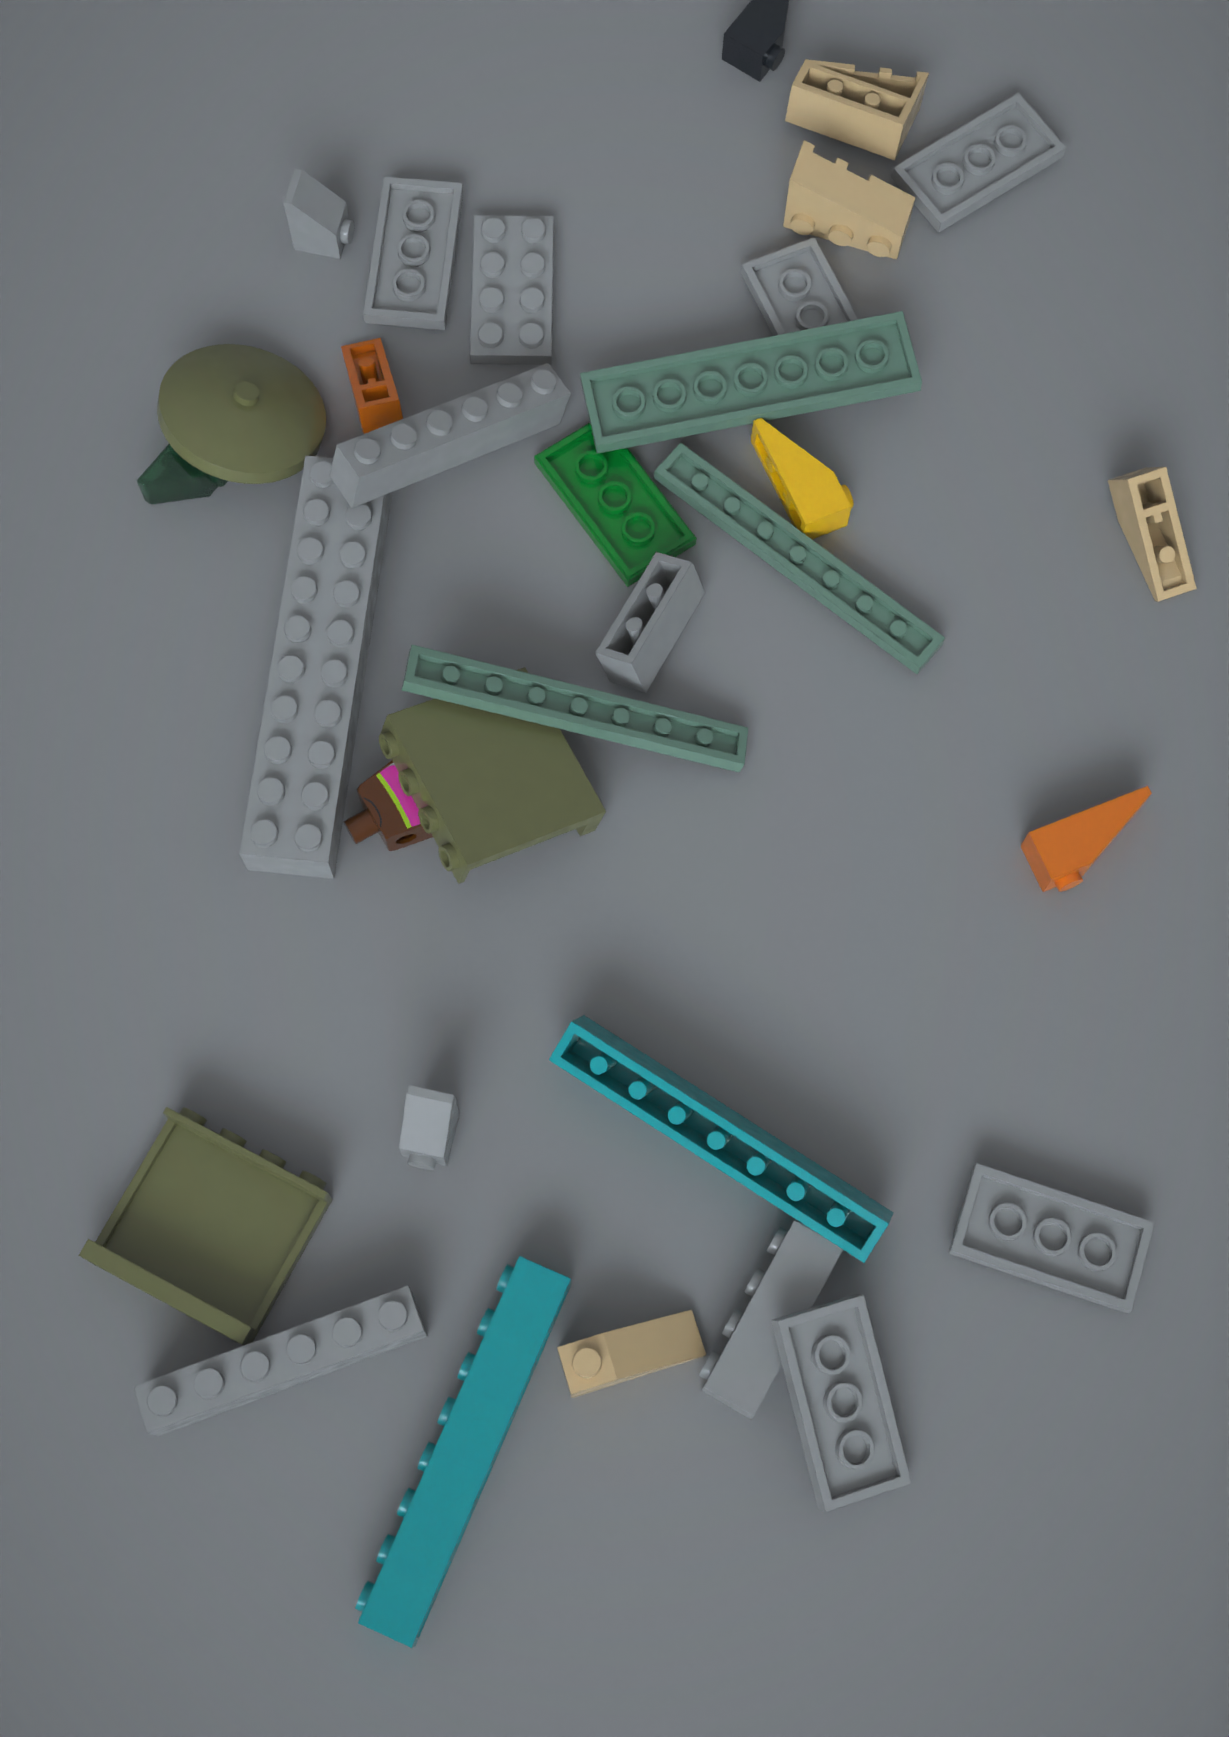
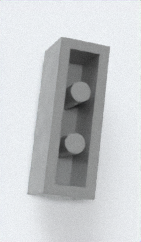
[595,552,705,693]

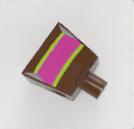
[343,761,433,851]

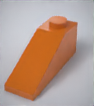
[341,338,403,434]
[1021,786,1152,892]

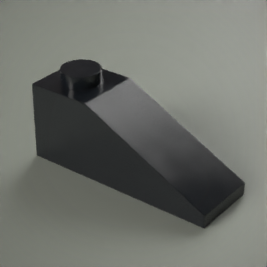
[722,0,789,82]

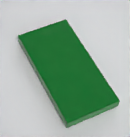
[534,423,697,587]

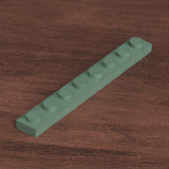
[654,442,945,674]
[402,645,748,772]

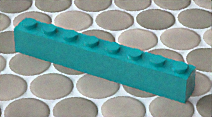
[549,1015,894,1263]
[355,1256,572,1648]

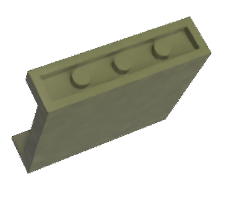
[379,667,606,884]
[78,1107,333,1346]

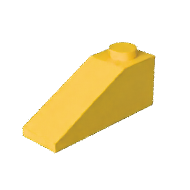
[751,418,854,539]

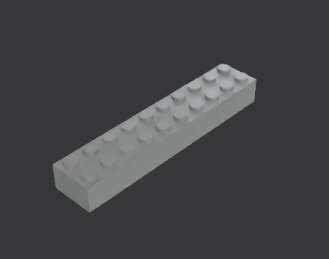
[239,456,393,879]

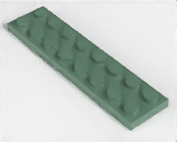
[580,311,922,454]

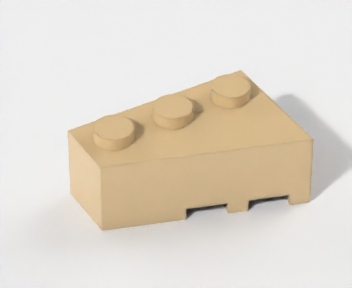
[785,59,929,161]
[783,140,915,260]

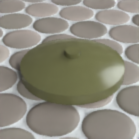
[157,344,326,484]

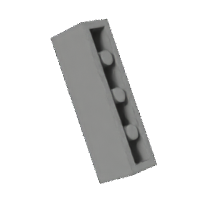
[699,1220,843,1419]

